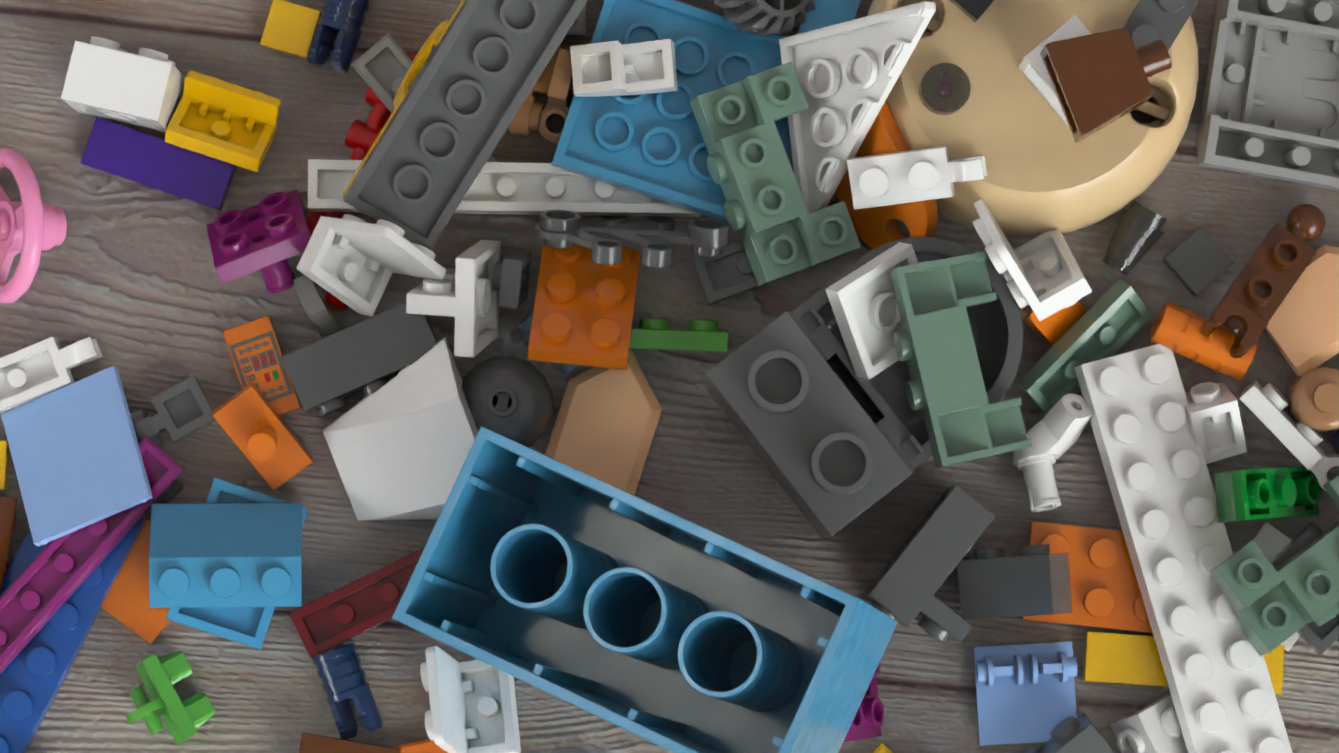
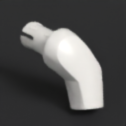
[1013,393,1093,512]

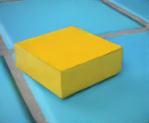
[260,0,322,60]

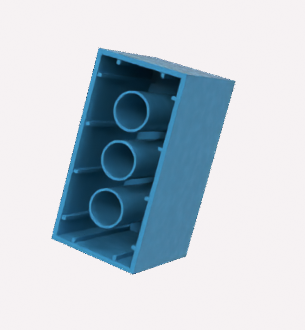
[392,426,898,753]

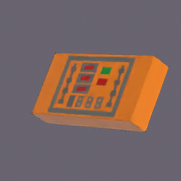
[222,315,302,416]

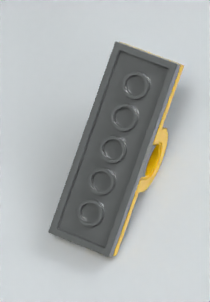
[342,0,588,250]

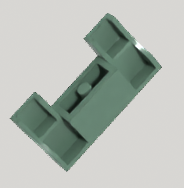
[689,61,861,286]
[890,250,1032,468]
[1210,475,1339,656]

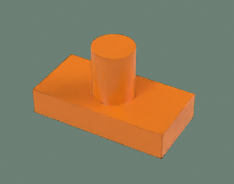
[212,382,313,491]

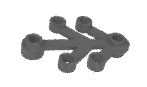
[535,210,729,268]

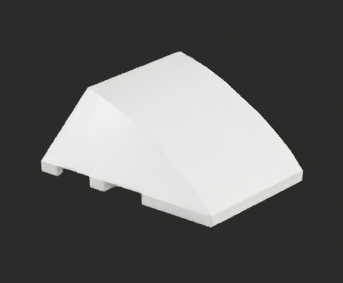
[323,337,478,521]

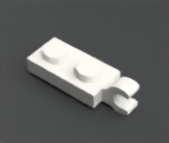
[847,145,988,210]
[0,336,103,413]
[1239,379,1339,491]

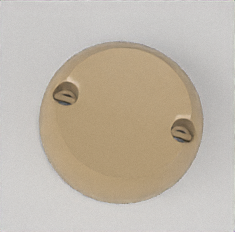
[867,0,1199,238]

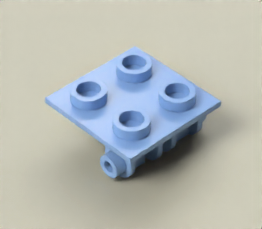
[973,642,1077,746]

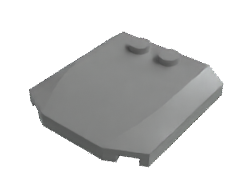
[1196,0,1339,190]

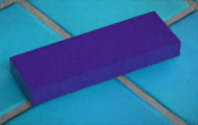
[80,117,237,211]

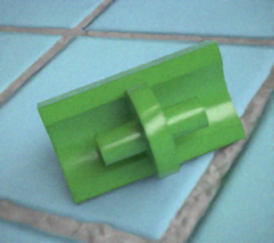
[125,651,215,745]

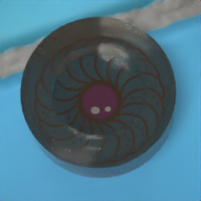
[919,63,971,115]

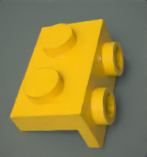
[165,70,281,173]

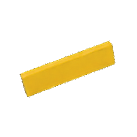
[1083,631,1285,695]

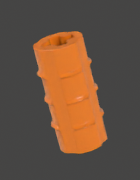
[1149,301,1257,381]

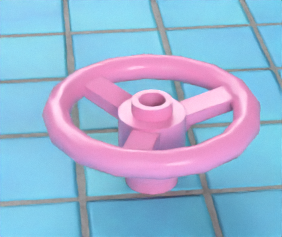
[0,147,67,303]

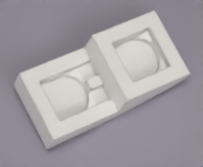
[570,39,678,97]

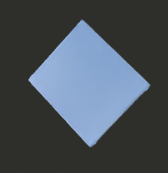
[1,366,153,547]

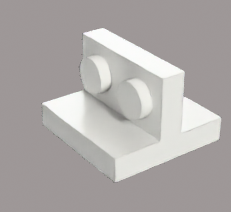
[406,240,501,358]

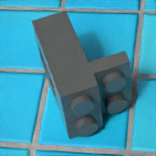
[863,485,996,643]

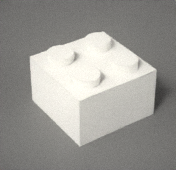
[61,36,185,133]

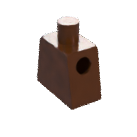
[1040,28,1172,143]

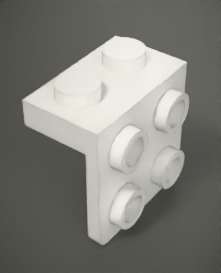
[972,198,1092,321]
[296,214,447,316]
[420,646,521,753]

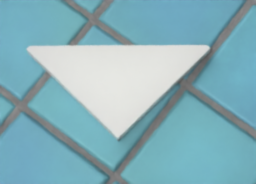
[779,1,936,213]

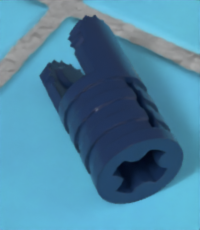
[307,0,370,73]
[312,643,383,739]

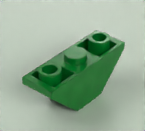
[1214,466,1321,523]

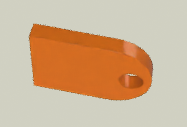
[835,101,938,250]

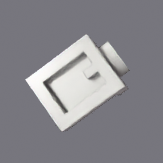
[1185,382,1247,464]

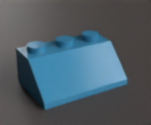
[149,503,302,608]

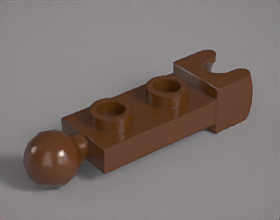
[1200,204,1326,358]

